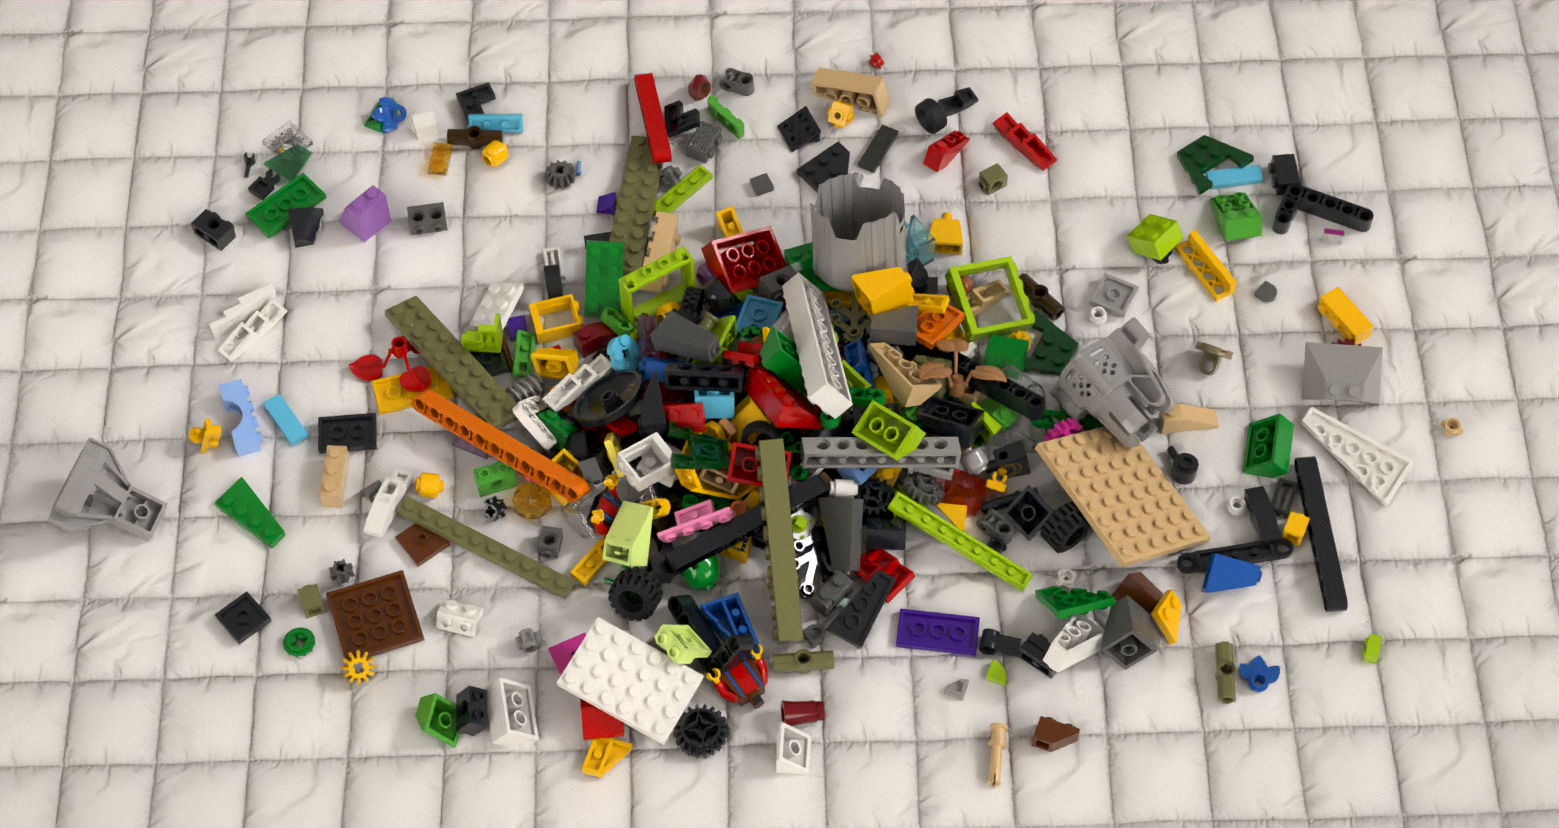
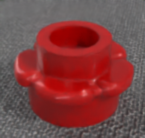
[869,52,885,69]

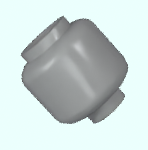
[960,447,988,476]

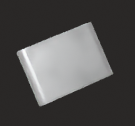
[1321,228,1345,245]

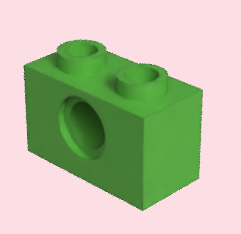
[473,461,517,497]

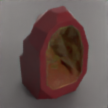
[688,74,711,101]

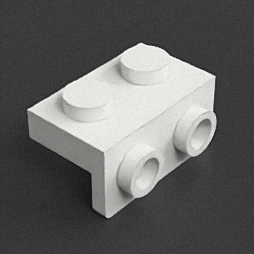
[436,599,483,637]

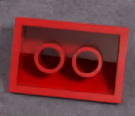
[727,442,792,487]

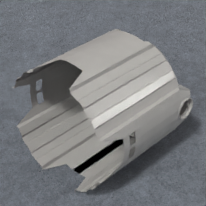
[810,173,908,292]

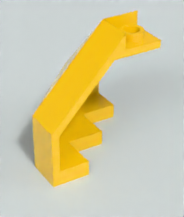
[675,420,756,500]

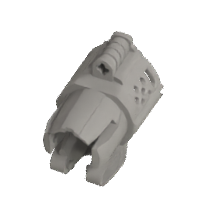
[1050,317,1174,449]

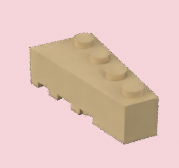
[811,68,890,117]
[640,211,681,293]

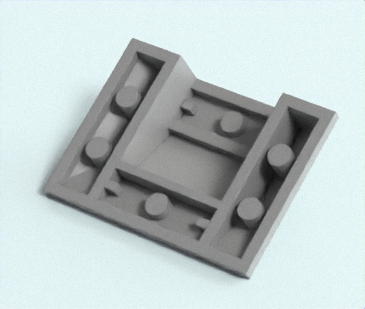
[1302,342,1383,405]

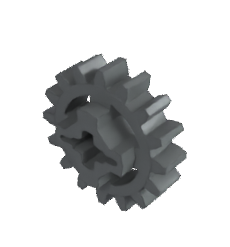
[902,471,945,506]

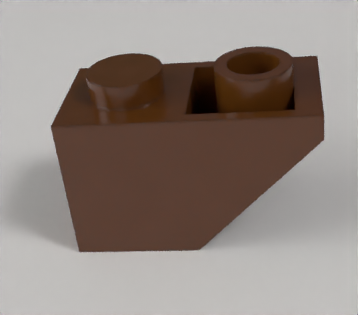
[1032,716,1080,752]

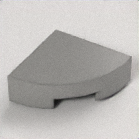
[943,679,969,700]

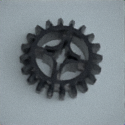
[673,704,728,758]

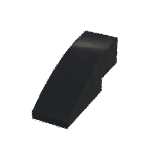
[1244,486,1282,544]

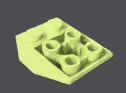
[602,501,654,567]

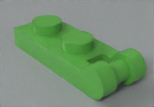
[707,96,745,139]
[511,330,536,380]

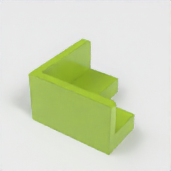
[461,313,503,353]

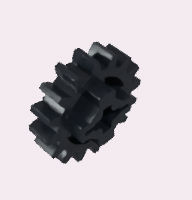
[853,477,895,518]

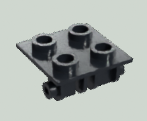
[777,106,821,152]

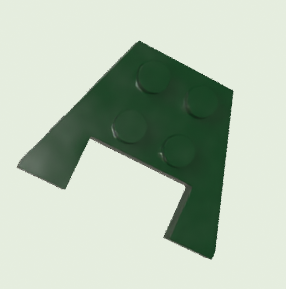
[1177,135,1254,195]
[1024,310,1079,376]
[667,420,730,469]

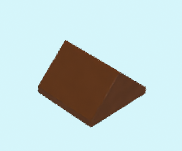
[1112,572,1163,614]

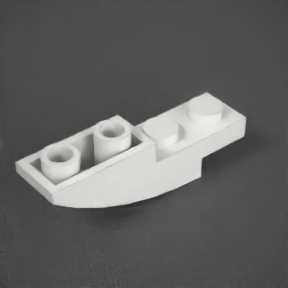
[363,469,414,538]

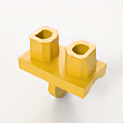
[188,418,221,453]

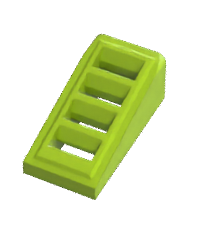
[970,402,1002,444]

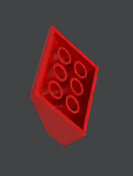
[701,226,787,294]
[744,367,824,429]

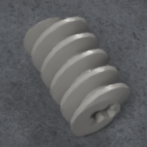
[506,371,544,403]

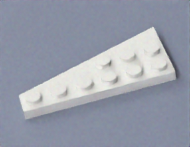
[1301,407,1414,507]

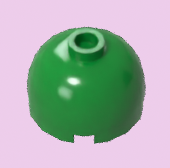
[681,556,721,592]

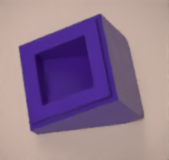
[596,192,617,214]
[507,315,528,341]

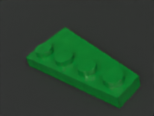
[215,477,285,548]

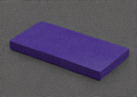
[896,609,980,656]

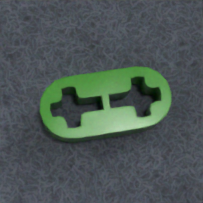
[600,307,633,336]

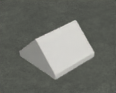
[776,722,811,775]

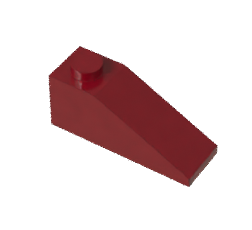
[572,321,619,358]

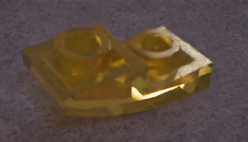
[428,143,453,176]

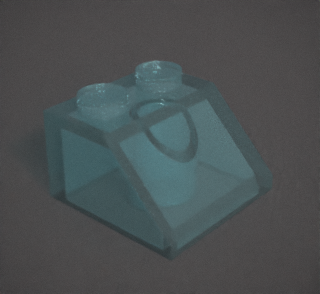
[906,214,935,266]

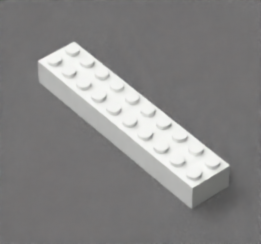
[782,272,853,419]

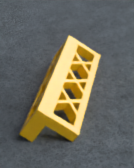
[1175,230,1237,302]

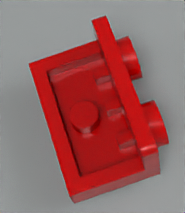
[723,341,763,367]

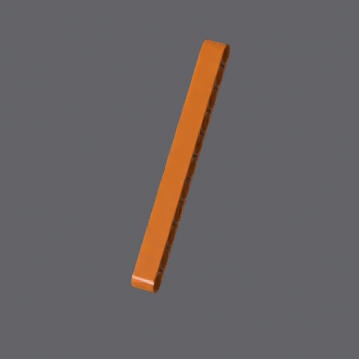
[412,389,590,503]

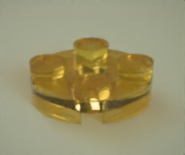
[512,482,552,521]

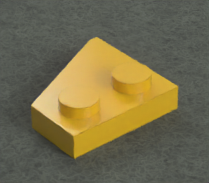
[1151,589,1182,644]
[581,738,633,778]

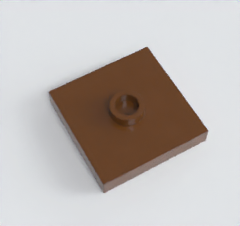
[395,524,450,567]

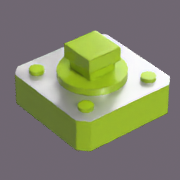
[791,510,816,542]

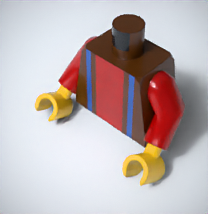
[706,644,768,709]

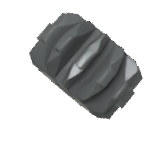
[545,160,576,190]

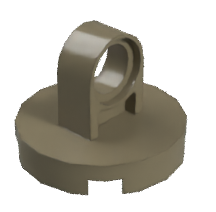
[1195,341,1233,376]

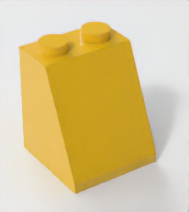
[851,267,914,317]

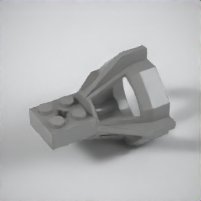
[48,438,168,541]

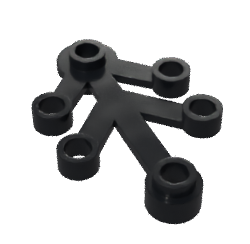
[794,526,834,599]

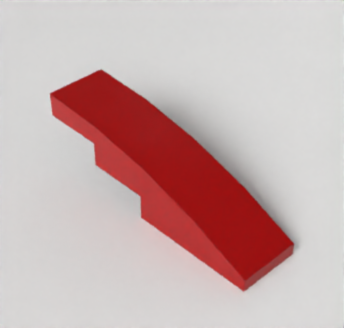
[993,112,1057,171]

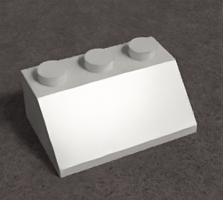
[484,678,539,747]

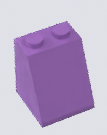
[339,185,391,243]

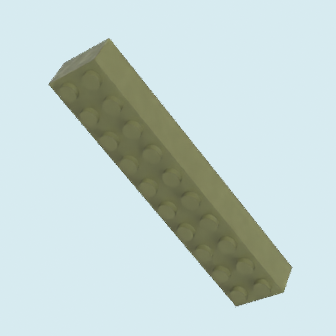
[755,439,804,645]

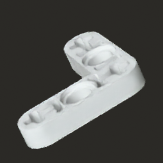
[512,395,557,450]

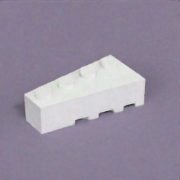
[1043,614,1105,673]

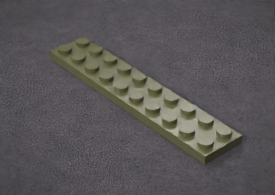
[609,136,664,275]
[385,296,518,429]

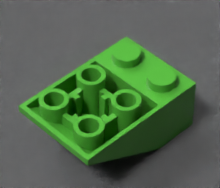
[1210,192,1262,241]

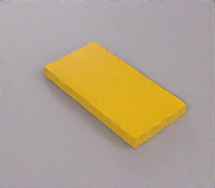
[371,367,454,415]

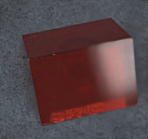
[940,468,988,516]

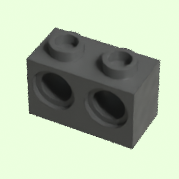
[407,202,448,235]

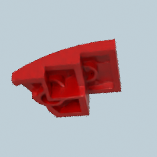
[855,549,916,603]

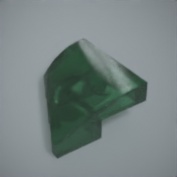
[263,144,312,182]

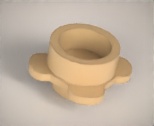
[1440,418,1463,437]

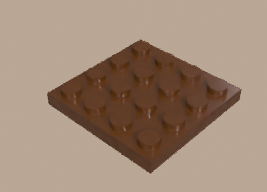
[326,570,424,660]

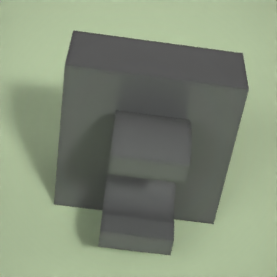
[360,479,382,503]

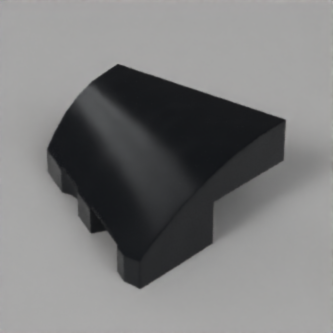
[288,207,324,248]

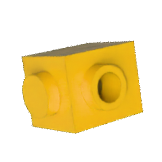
[1282,511,1310,547]

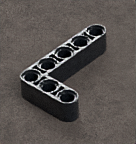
[1272,184,1374,235]
[668,594,755,678]

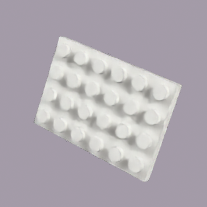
[557,617,704,745]

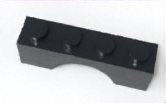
[645,506,676,584]

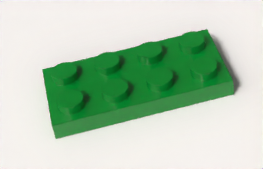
[245,173,327,238]
[584,240,625,316]

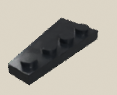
[825,569,896,649]

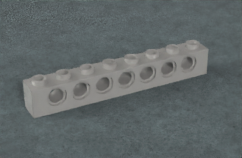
[800,437,961,468]

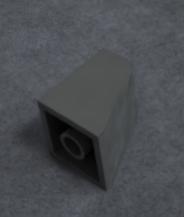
[1100,595,1158,670]

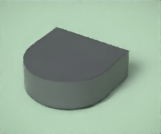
[1254,281,1277,302]
[803,624,825,649]

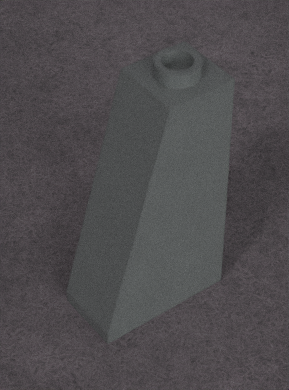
[650,311,721,363]
[819,497,863,575]

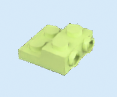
[654,625,712,664]

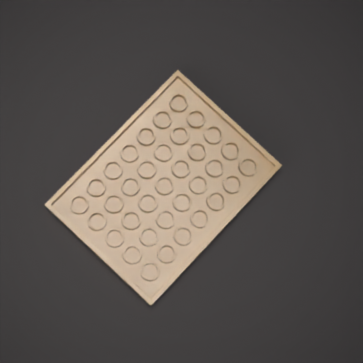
[1035,426,1212,568]

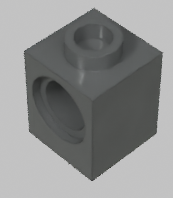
[537,525,563,558]

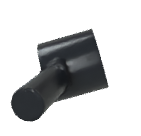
[244,152,256,178]

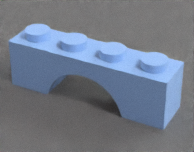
[219,379,263,457]

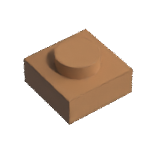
[719,418,738,443]

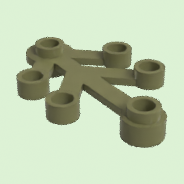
[830,292,871,343]

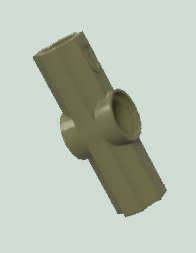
[1215,641,1236,704]
[772,649,834,674]

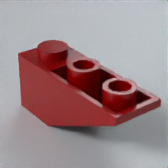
[923,130,970,172]

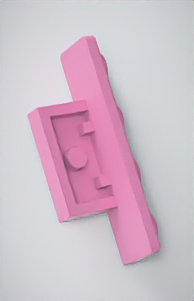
[657,499,736,543]

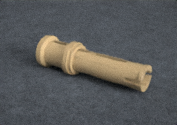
[987,723,1008,786]

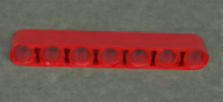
[634,73,672,164]

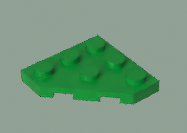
[1035,586,1115,619]

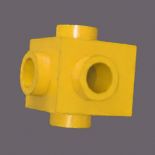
[827,100,854,129]

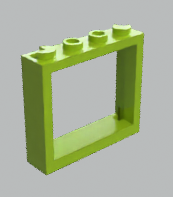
[618,246,695,329]
[945,256,1035,343]

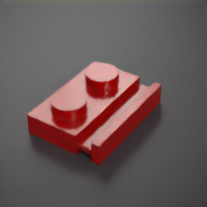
[664,402,707,432]

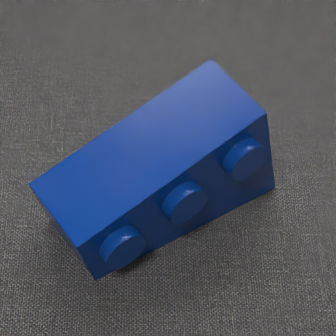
[700,592,759,658]

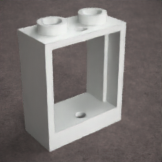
[616,432,676,492]

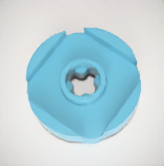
[607,334,643,371]

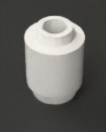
[828,479,858,499]

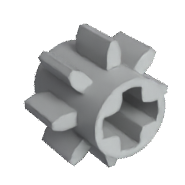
[515,628,541,653]

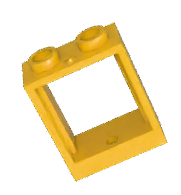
[528,294,584,344]

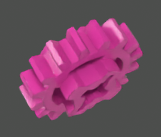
[1043,418,1083,442]

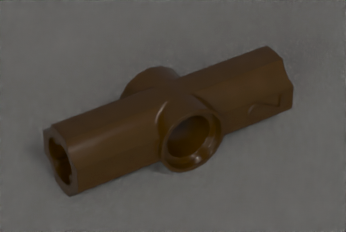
[447,126,503,149]
[1019,273,1065,320]

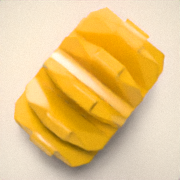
[341,650,376,685]

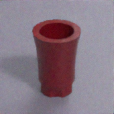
[780,700,825,727]

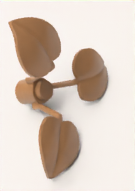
[919,338,1007,397]

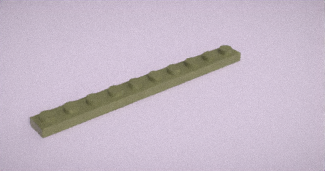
[397,496,576,600]

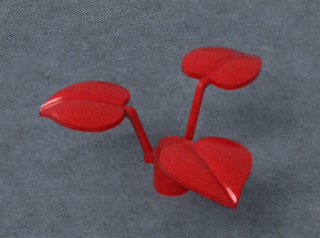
[349,335,432,392]

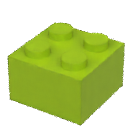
[1127,214,1183,261]

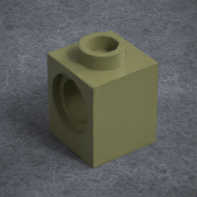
[978,163,1008,195]
[297,583,326,619]

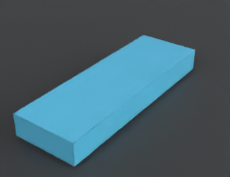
[468,113,524,133]
[1206,165,1264,189]
[263,394,309,446]

